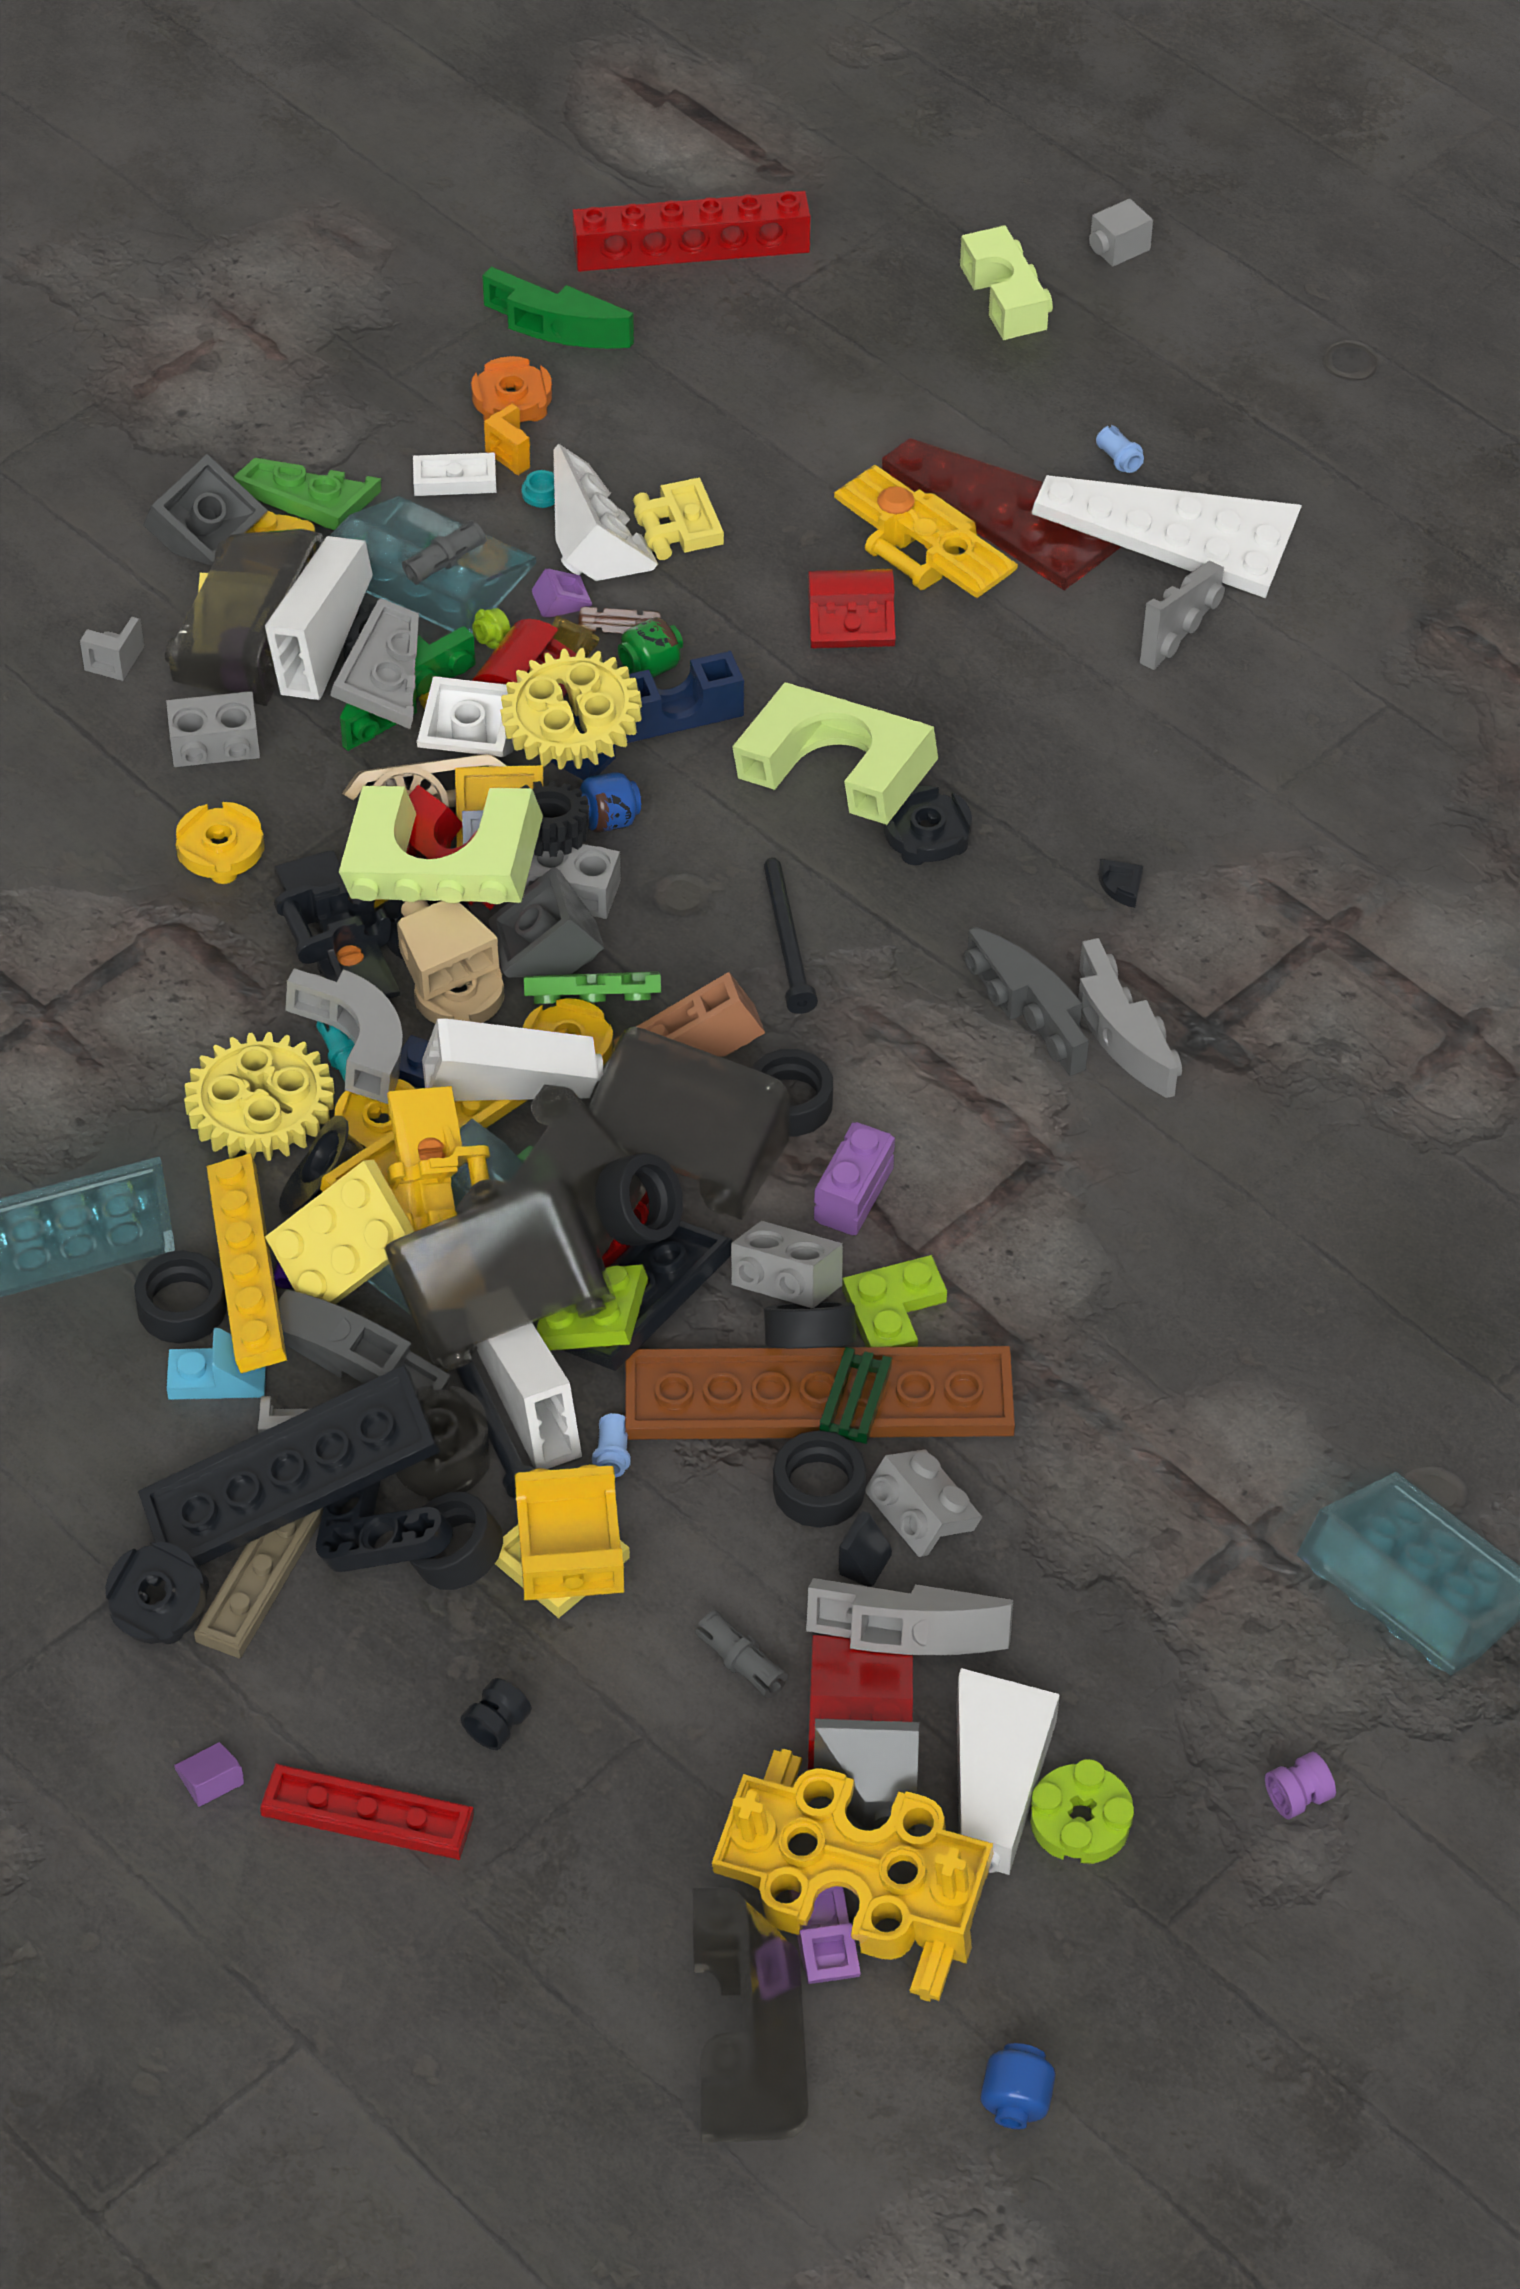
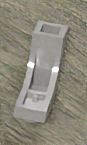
[285,968,403,1104]

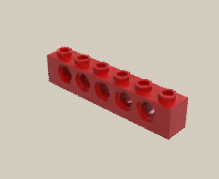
[573,191,811,272]

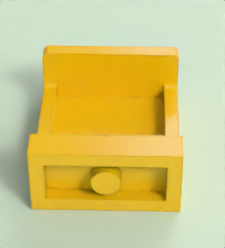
[515,1465,624,1601]

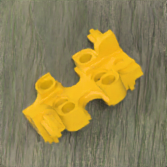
[712,1749,994,2002]

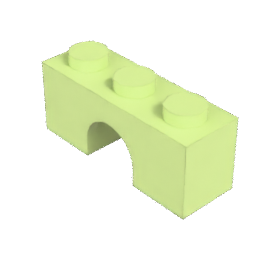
[960,225,1053,340]

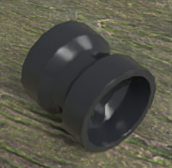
[460,1678,532,1750]

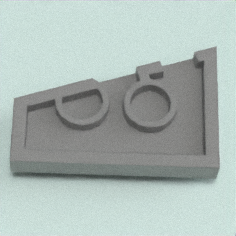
[1140,560,1225,670]
[330,598,419,729]

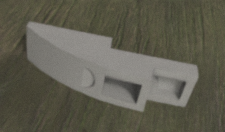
[1078,938,1182,1098]
[806,1578,1013,1655]

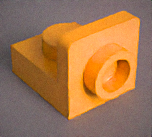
[484,404,530,476]

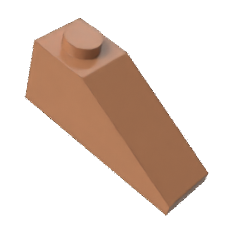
[613,972,765,1074]

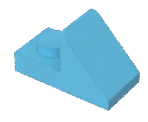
[167,1328,266,1400]

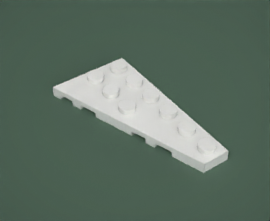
[1031,475,1302,598]

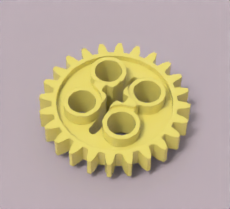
[500,648,642,769]
[184,1032,335,1161]

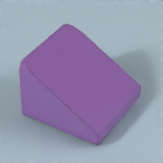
[532,568,592,618]
[174,1742,244,1807]

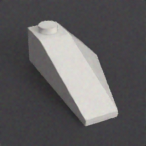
[554,444,658,581]

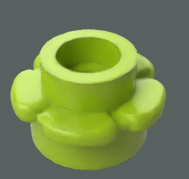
[472,608,510,649]

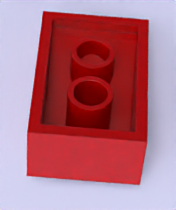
[808,1635,913,1770]

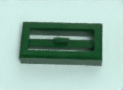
[820,1347,892,1444]

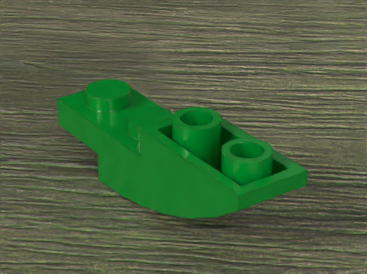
[482,267,634,349]
[340,626,476,751]

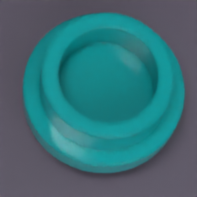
[522,470,555,508]

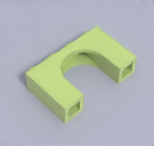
[732,682,938,825]
[339,786,543,904]

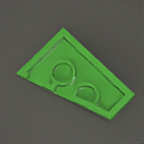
[233,458,381,532]

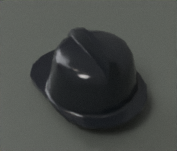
[279,1115,367,1213]

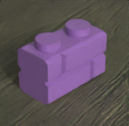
[814,1122,895,1235]

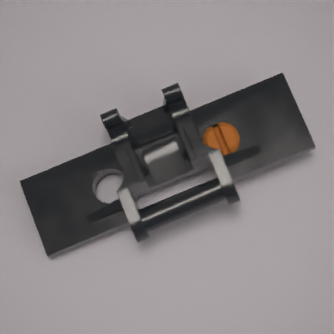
[274,850,400,999]

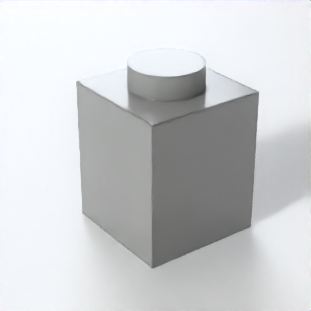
[1089,198,1153,267]

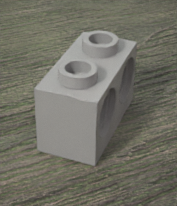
[166,691,260,767]
[525,844,621,919]
[731,1221,843,1308]

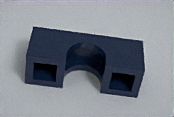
[626,651,744,743]

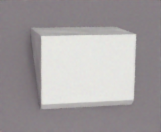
[417,676,513,757]

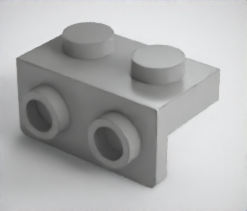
[865,1449,982,1557]

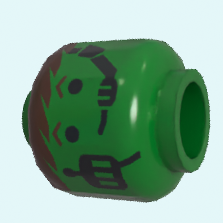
[618,617,683,678]

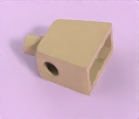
[397,900,499,1001]

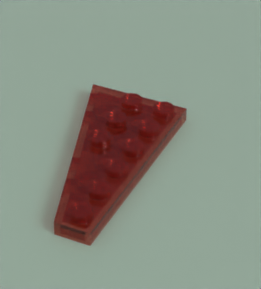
[882,438,1122,591]

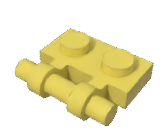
[633,477,724,560]

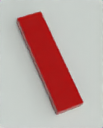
[260,1764,474,1860]

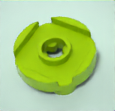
[1031,1759,1134,1864]

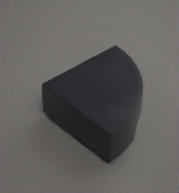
[1098,859,1143,908]

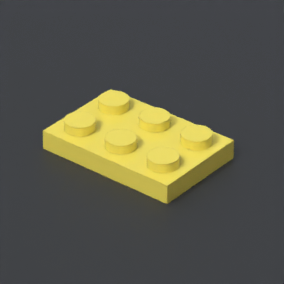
[265,1160,420,1304]

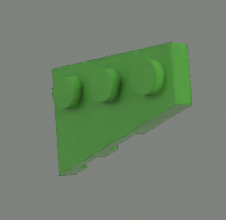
[524,971,661,1004]

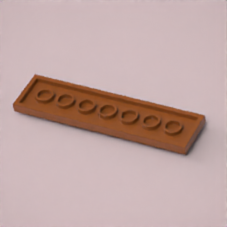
[625,1346,1015,1440]

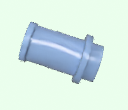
[1096,425,1144,473]
[592,1413,631,1478]

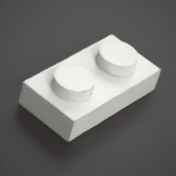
[413,452,496,496]

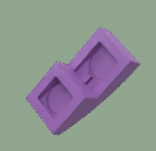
[789,1886,861,1984]

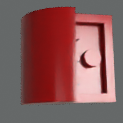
[808,569,896,648]
[472,619,577,699]

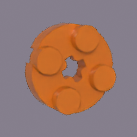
[471,356,552,422]

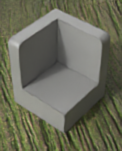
[80,617,144,681]

